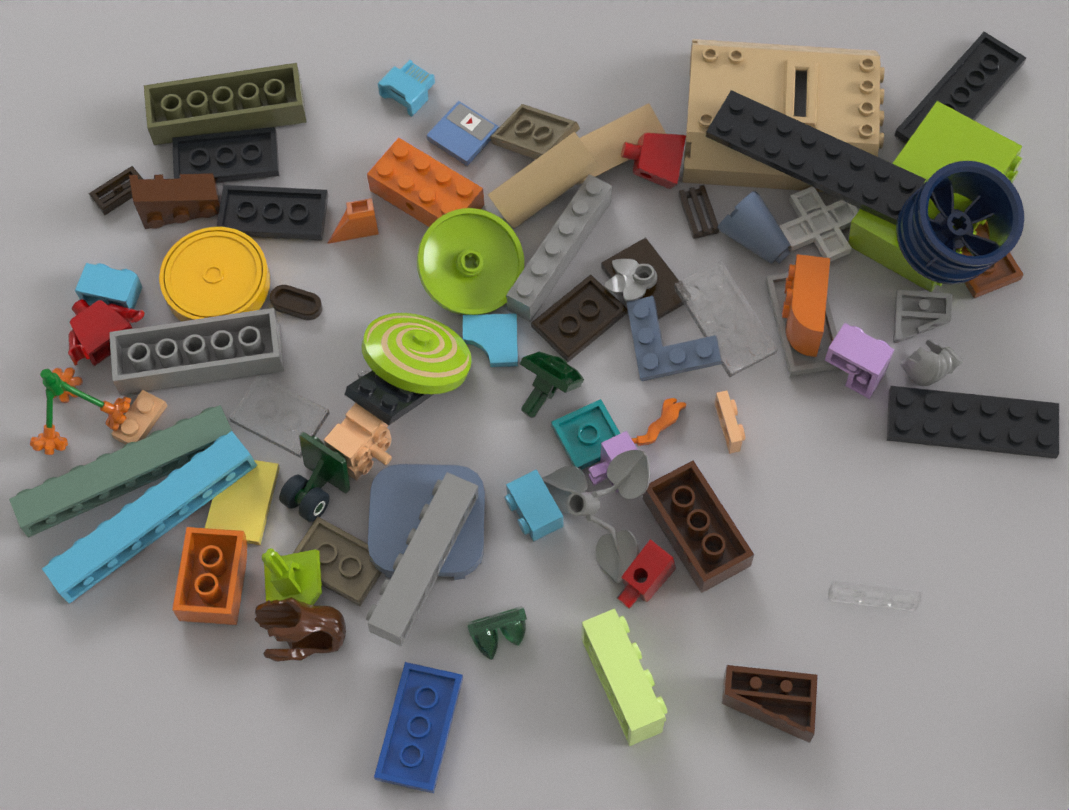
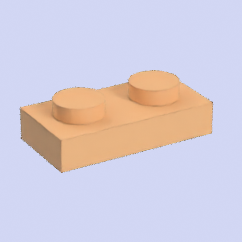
[111,390,167,444]
[714,390,745,454]

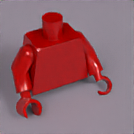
[68,299,145,366]

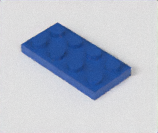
[374,662,463,793]

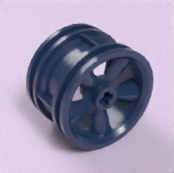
[896,161,1024,284]

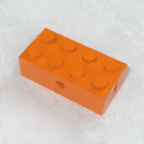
[367,137,485,227]

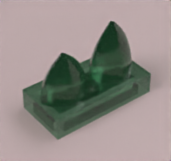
[466,606,527,660]

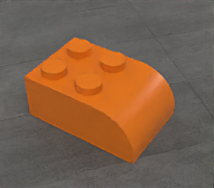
[782,254,830,357]
[172,527,247,625]

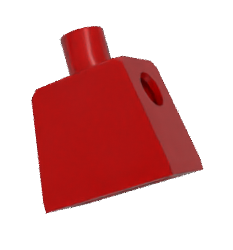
[621,133,686,189]
[616,539,676,609]

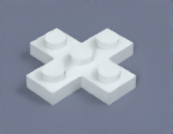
[779,186,858,262]

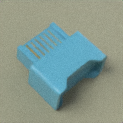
[378,60,435,117]

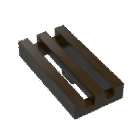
[88,166,143,215]
[679,185,719,239]

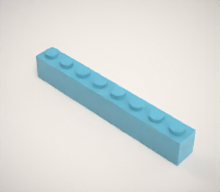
[42,431,257,604]

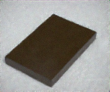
[601,237,691,319]
[531,274,628,362]

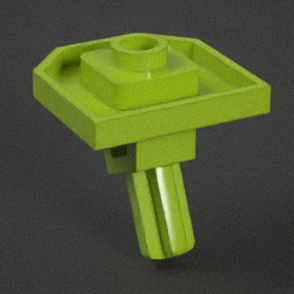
[262,548,322,605]

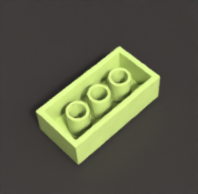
[581,608,668,746]

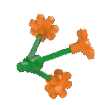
[30,367,131,455]

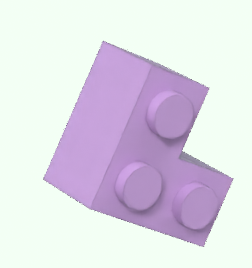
[825,323,895,399]

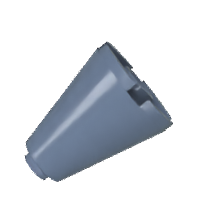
[717,191,791,264]

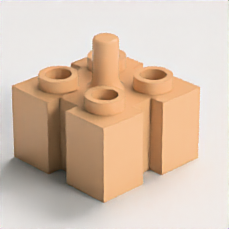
[324,403,392,481]

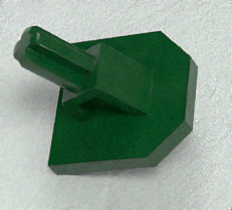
[520,351,584,418]

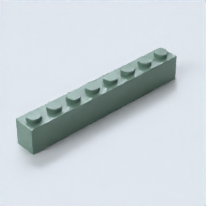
[9,405,233,538]

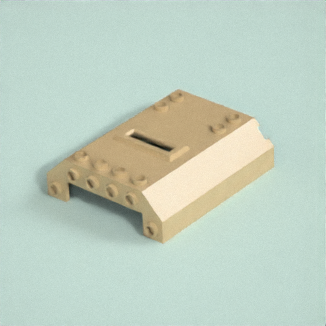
[682,39,885,192]

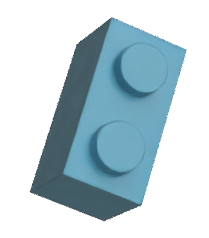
[75,263,143,309]
[504,469,564,542]

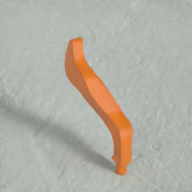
[631,398,686,446]

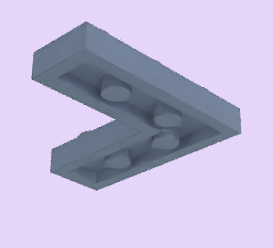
[627,296,722,381]

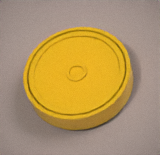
[159,227,270,321]

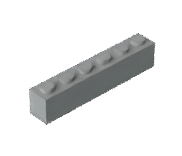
[506,174,612,322]
[366,472,478,646]

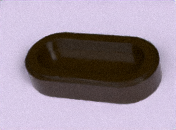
[270,285,323,320]

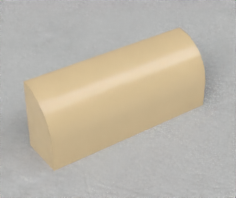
[576,103,666,185]
[488,132,599,229]

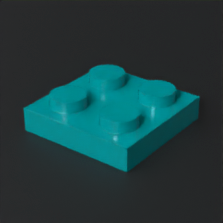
[551,399,621,470]

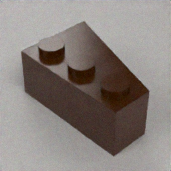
[129,173,220,229]

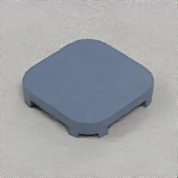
[368,464,485,580]

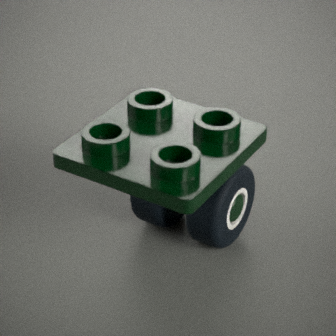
[279,432,350,522]

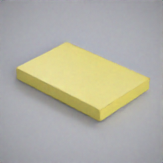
[205,460,280,545]

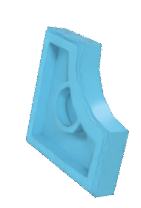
[463,314,518,367]

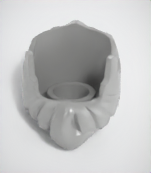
[900,339,963,386]

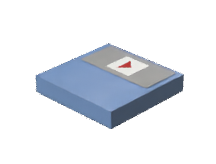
[426,101,499,166]

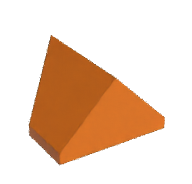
[327,198,379,244]

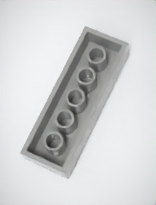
[109,308,284,395]

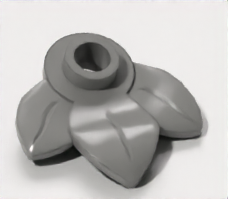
[604,259,657,301]

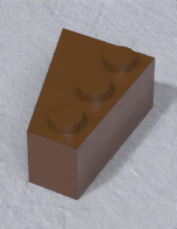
[722,665,818,743]

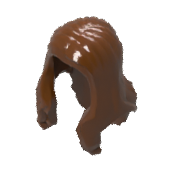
[254,597,346,662]

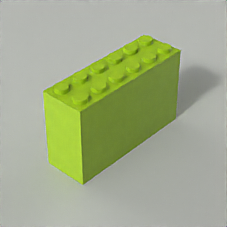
[848,101,1023,292]

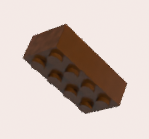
[643,460,754,593]

